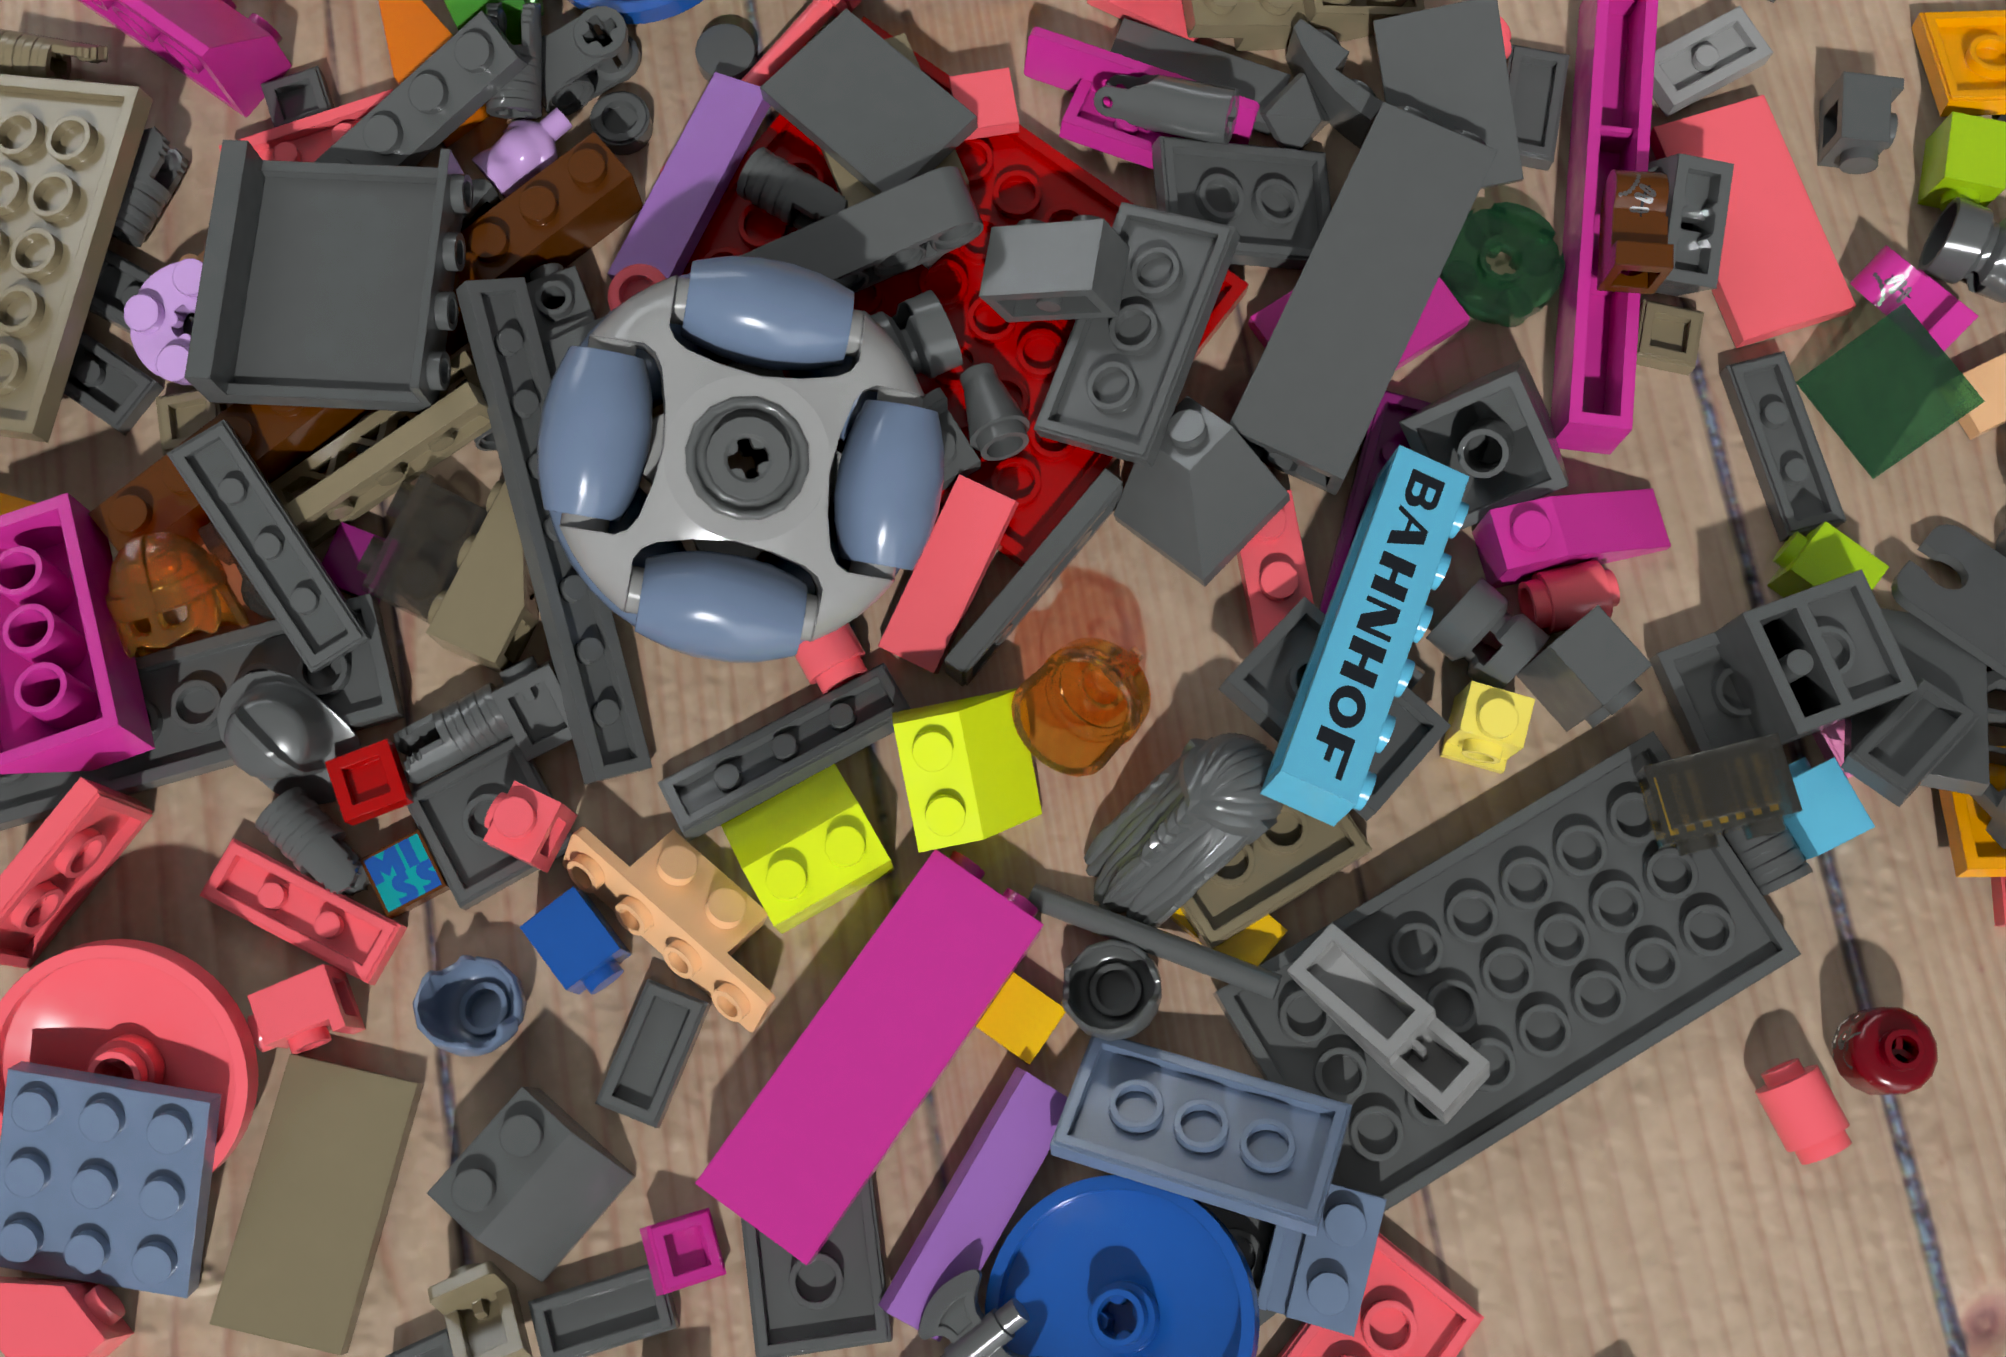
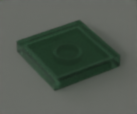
[1796,303,1985,480]

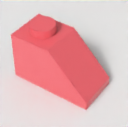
[0,1276,134,1357]

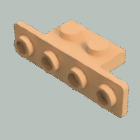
[562,826,775,1032]

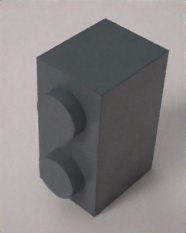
[979,215,1130,322]
[1516,605,1652,732]

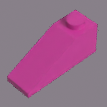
[1472,488,1671,588]

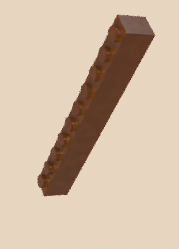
[88,132,644,581]

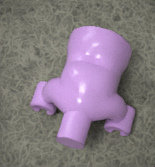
[471,107,573,198]

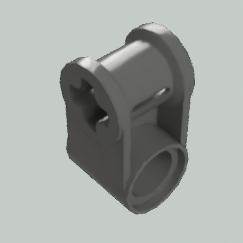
[542,6,641,116]

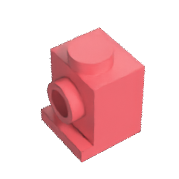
[483,780,578,873]
[247,964,366,1054]

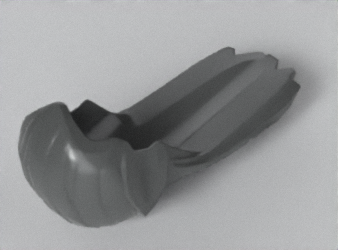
[1084,733,1283,928]

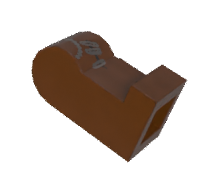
[1597,169,1674,294]

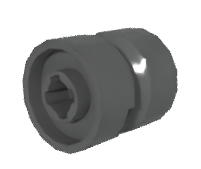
[1918,197,2006,303]
[871,290,963,378]
[1426,577,1550,689]

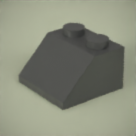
[427,1087,636,1282]

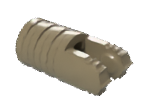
[0,29,108,83]

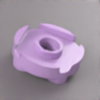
[124,258,203,385]

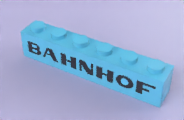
[1260,445,1470,827]

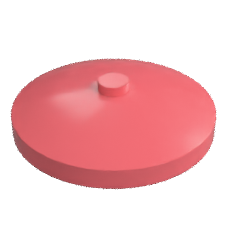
[0,939,258,1173]

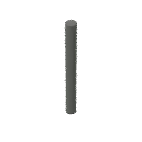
[1028,883,1282,1000]

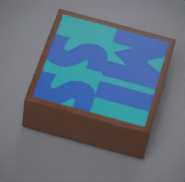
[360,829,450,919]

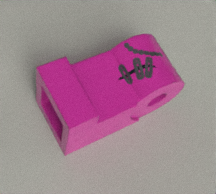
[1850,245,1979,359]

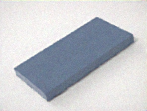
[1050,1036,1352,1237]

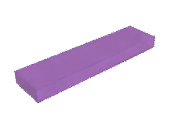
[608,72,770,280]
[878,1067,1068,1342]

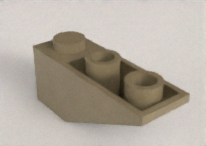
[426,479,538,672]

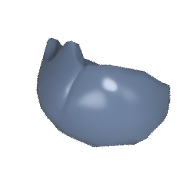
[412,955,527,1057]

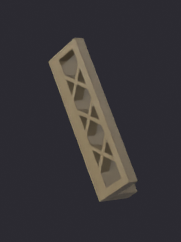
[270,351,491,549]

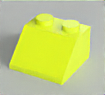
[892,688,1042,853]
[721,764,894,934]

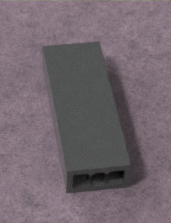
[1229,101,1498,496]

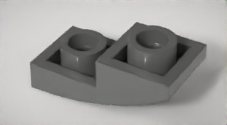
[1285,18,1383,149]

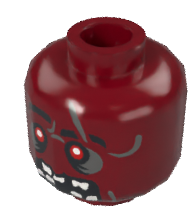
[1832,1007,1938,1095]

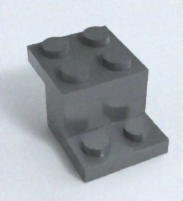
[1649,569,1919,774]

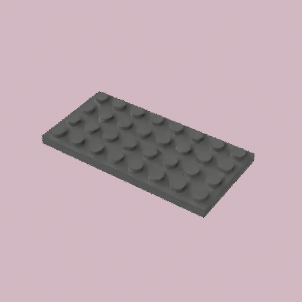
[1213,731,1801,1212]

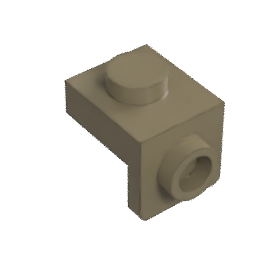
[428,1261,533,1357]

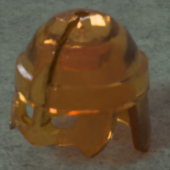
[105,531,251,658]
[1011,637,1151,777]

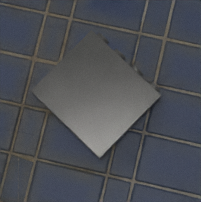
[184,140,473,412]

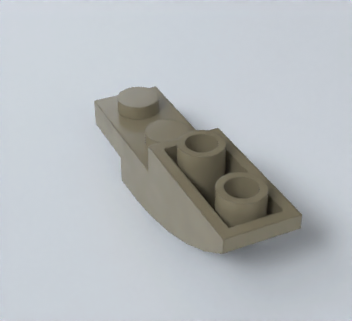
[1182,0,1425,51]

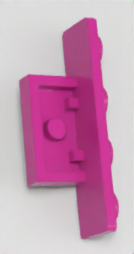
[1024,27,1260,170]

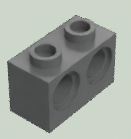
[1648,153,1734,296]

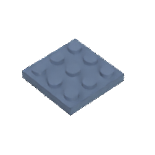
[0,1061,222,1298]

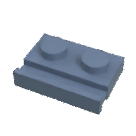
[1257,1183,1387,1337]

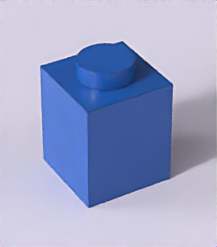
[520,886,632,995]

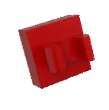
[325,739,414,826]

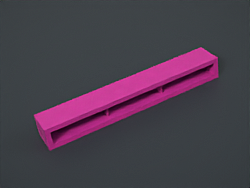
[1550,0,1658,455]

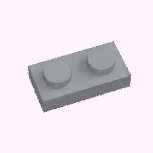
[1653,6,1773,117]

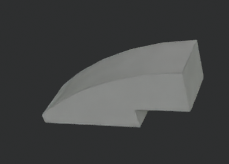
[1287,923,1490,1125]

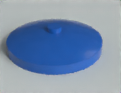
[985,1175,1260,1357]

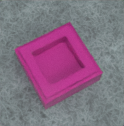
[639,1207,727,1296]

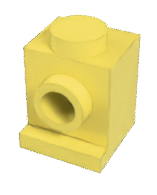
[1440,681,1535,774]

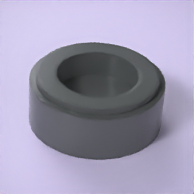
[695,24,757,82]
[590,91,653,155]

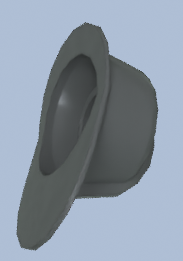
[217,670,362,805]

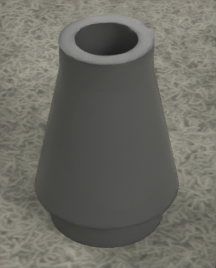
[960,363,1030,461]

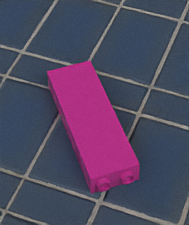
[695,850,1044,1266]

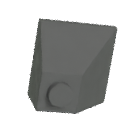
[1399,358,1569,531]
[1113,396,1290,587]

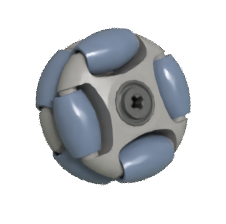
[537,256,944,663]

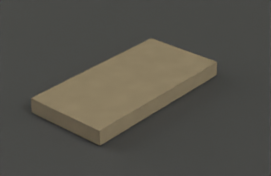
[210,1054,424,1355]

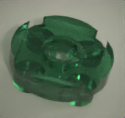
[1440,202,1565,328]

